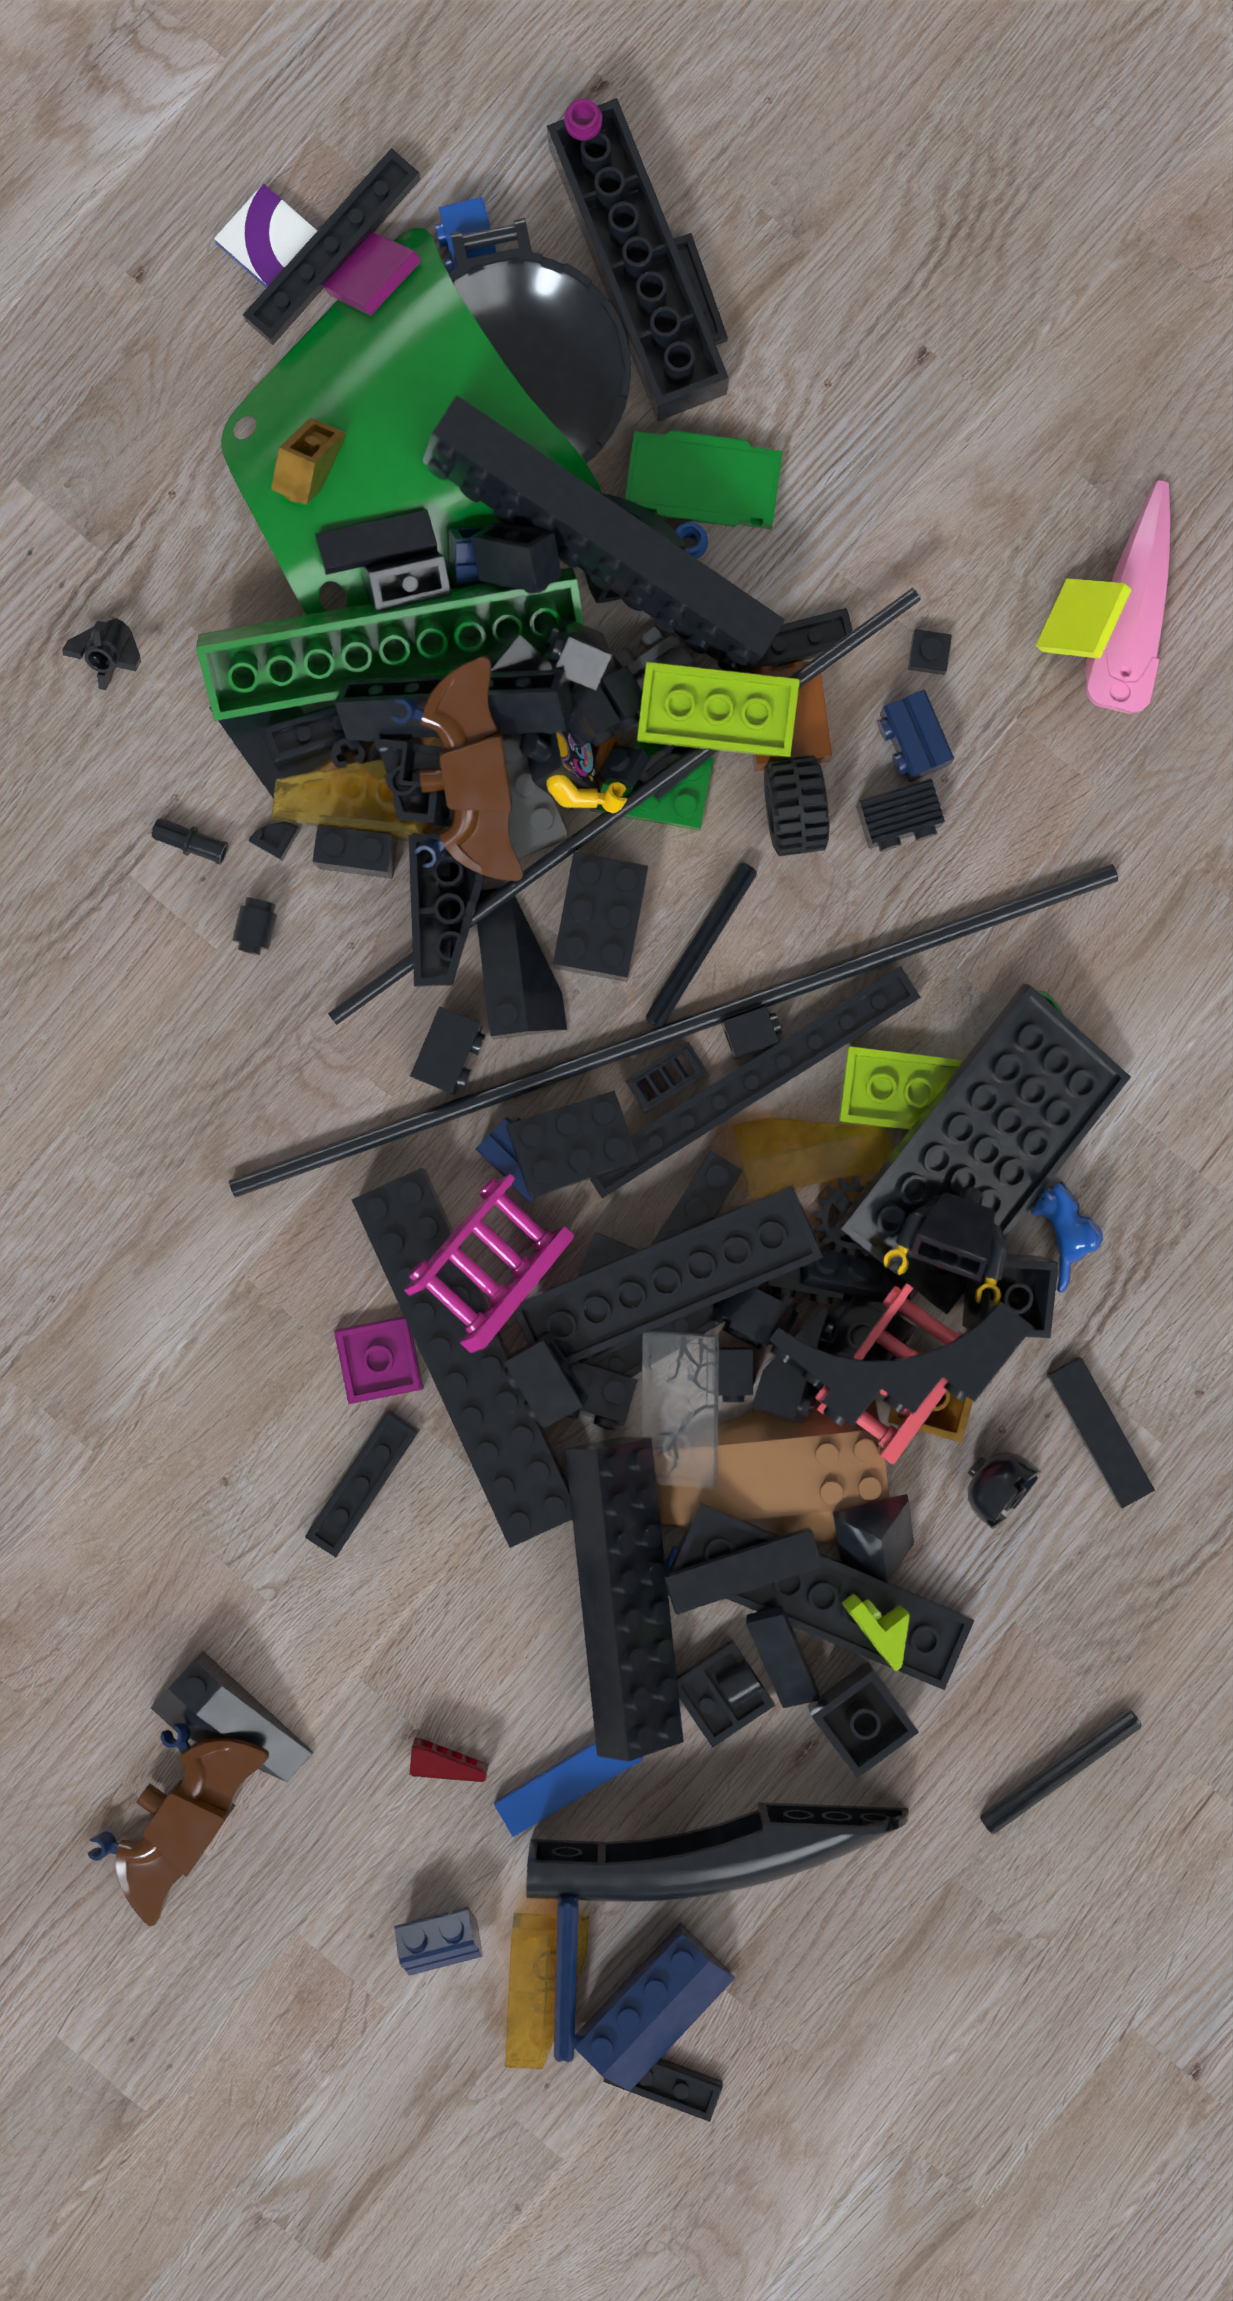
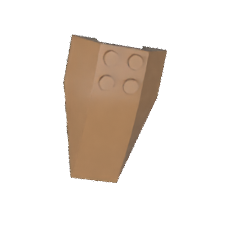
[653,1399,890,1545]

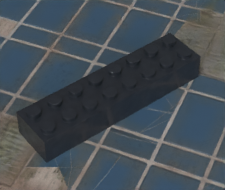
[547,98,729,422]
[565,1437,684,1762]

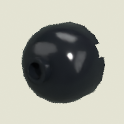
[967,1452,1041,1529]

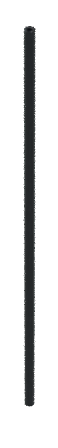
[328,588,921,1025]

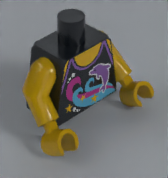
[520,730,627,813]

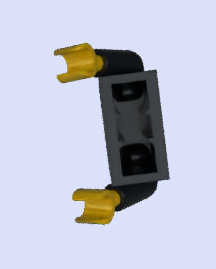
[884,1187,1008,1306]

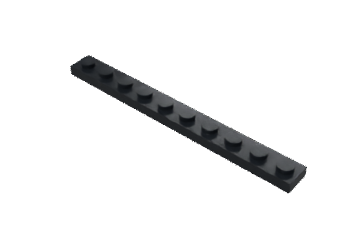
[590,966,921,1199]

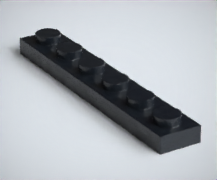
[243,148,421,345]

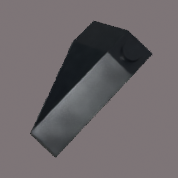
[408,833,485,987]
[477,888,567,1040]
[151,1651,313,1782]

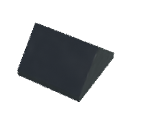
[832,1494,914,1583]

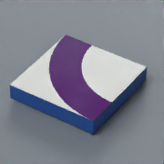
[214,183,317,288]

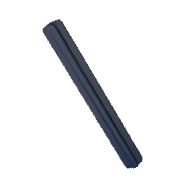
[554,1896,579,2063]

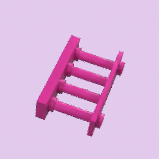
[404,1174,575,1353]

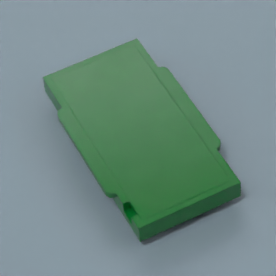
[625,430,783,530]

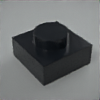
[908,629,952,675]
[597,745,650,789]

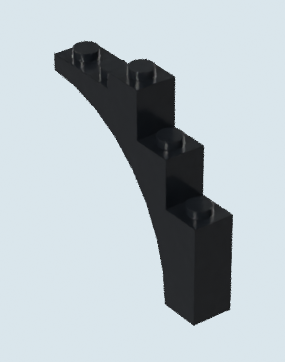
[769,1302,1033,1427]

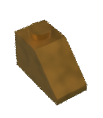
[271,417,346,505]

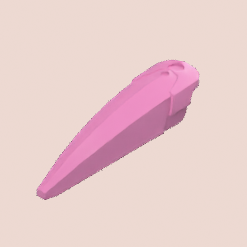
[1083,480,1170,714]

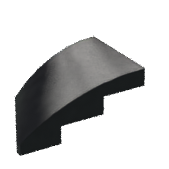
[375,738,454,827]

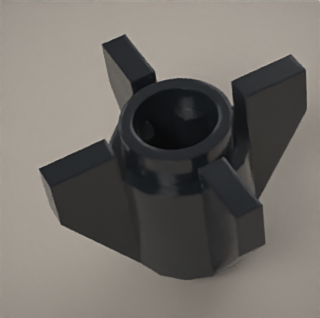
[62,616,141,690]

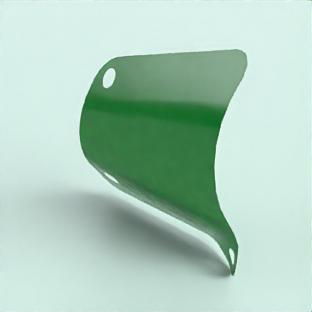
[221,227,603,615]

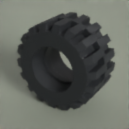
[764,755,829,856]

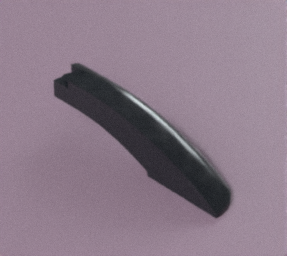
[526,1802,909,1902]

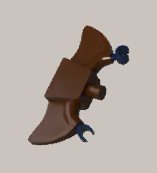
[391,656,523,881]
[88,1723,269,1926]

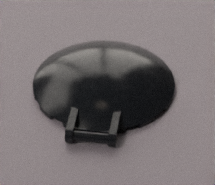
[449,217,631,463]

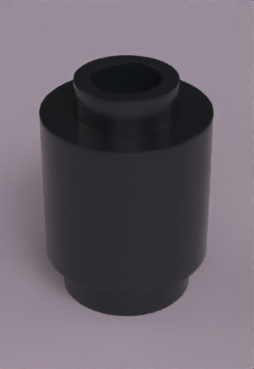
[232,897,277,955]

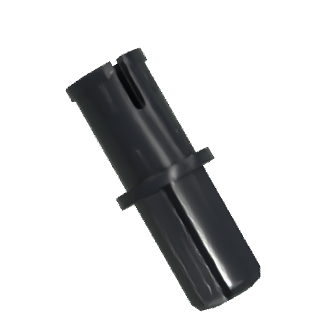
[152,818,228,865]

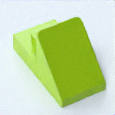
[842,1594,909,1672]

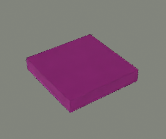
[323,232,421,316]
[334,1316,423,1405]

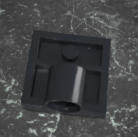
[677,1639,776,1748]

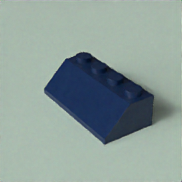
[574,1922,735,2091]

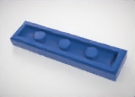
[494,1741,643,1837]

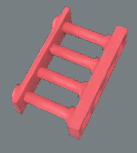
[815,1284,969,1465]

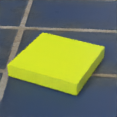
[1036,578,1132,659]

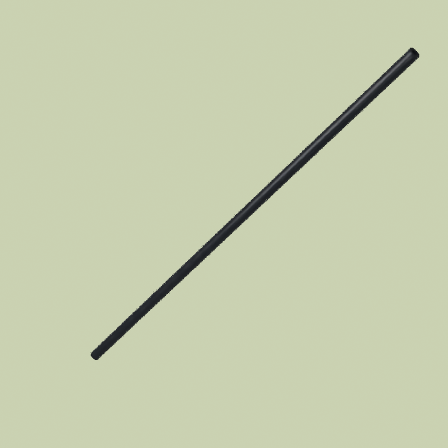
[229,864,1118,1198]

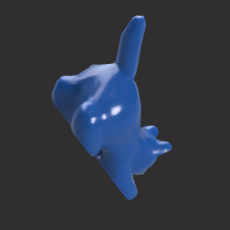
[1030,1181,1103,1293]

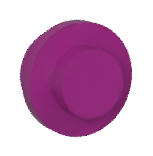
[564,99,602,140]

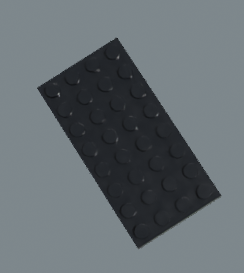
[836,983,1131,1315]

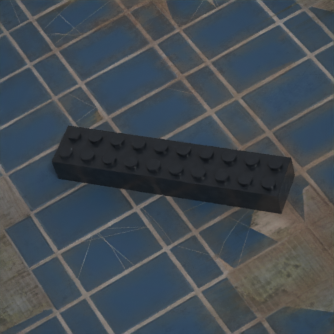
[422,395,785,673]
[352,1168,572,1548]

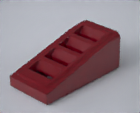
[409,1737,489,1782]

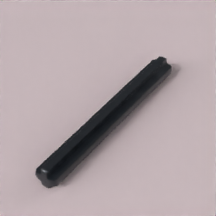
[646,862,757,1027]
[980,1709,1142,1834]

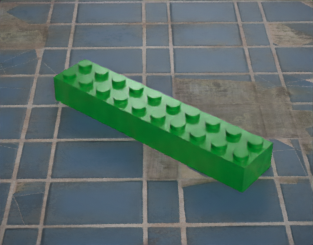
[196,567,584,721]

